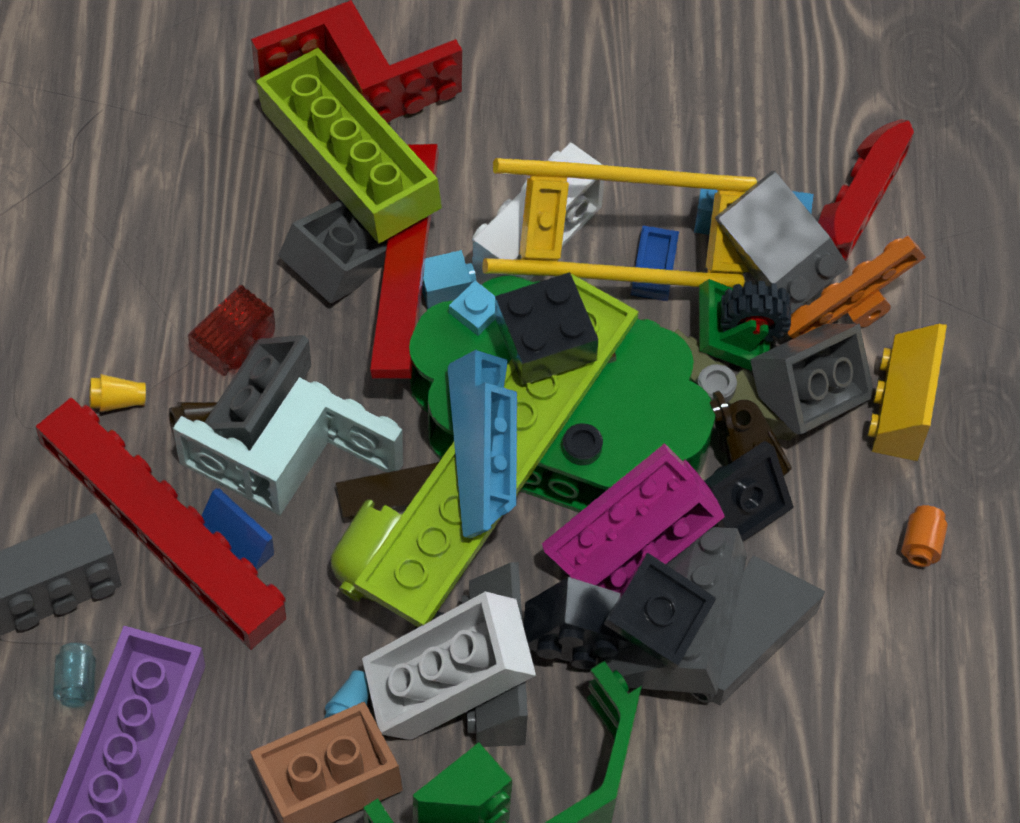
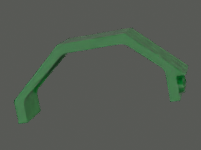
[363,661,642,823]

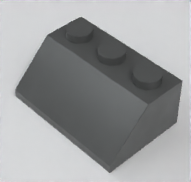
[750,324,874,434]
[204,335,311,451]

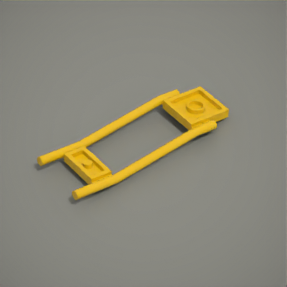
[482,158,757,288]

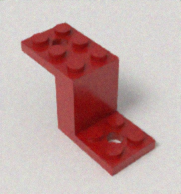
[251,0,462,123]

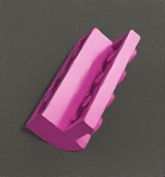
[541,443,725,593]

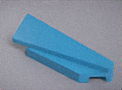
[448,350,517,538]

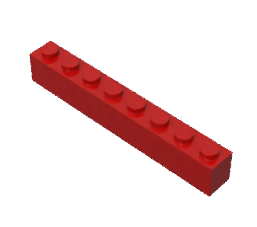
[35,397,286,650]

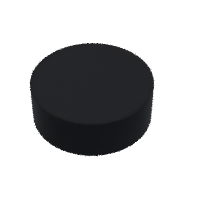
[562,423,603,465]

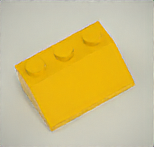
[867,323,947,461]

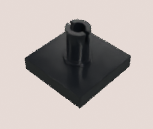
[704,441,794,542]
[604,553,717,669]

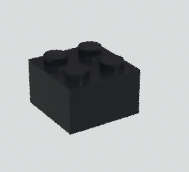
[495,272,599,385]
[523,577,634,669]

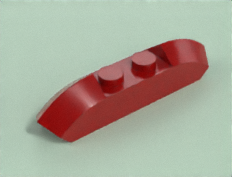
[818,119,914,261]

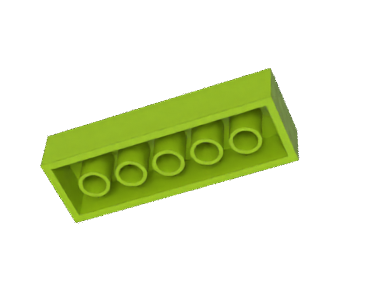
[256,48,442,243]

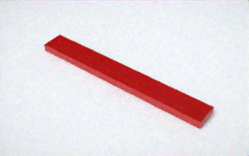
[370,144,439,379]

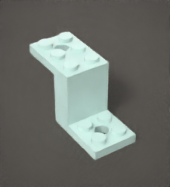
[173,377,403,516]

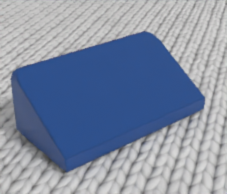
[202,488,274,570]

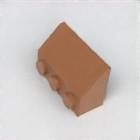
[250,701,403,823]

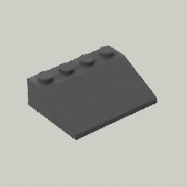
[603,527,747,694]

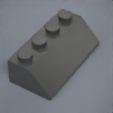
[461,562,528,747]

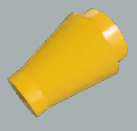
[89,374,146,412]

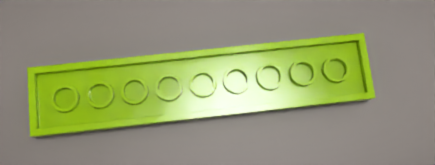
[354,274,639,627]

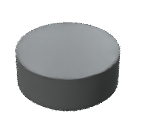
[697,364,737,403]

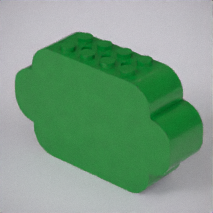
[409,276,715,513]

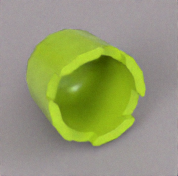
[331,499,402,602]

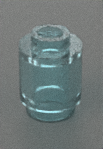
[53,643,96,707]

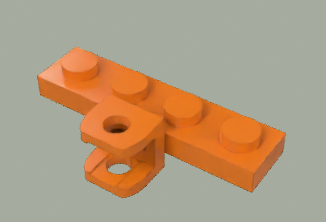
[788,235,926,339]

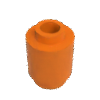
[901,505,948,567]

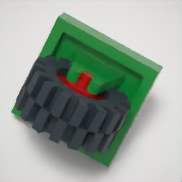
[699,279,791,371]

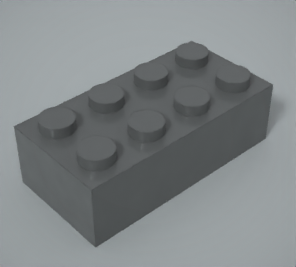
[0,512,122,638]

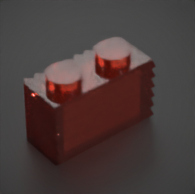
[188,285,276,376]

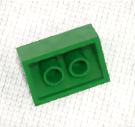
[413,742,512,823]

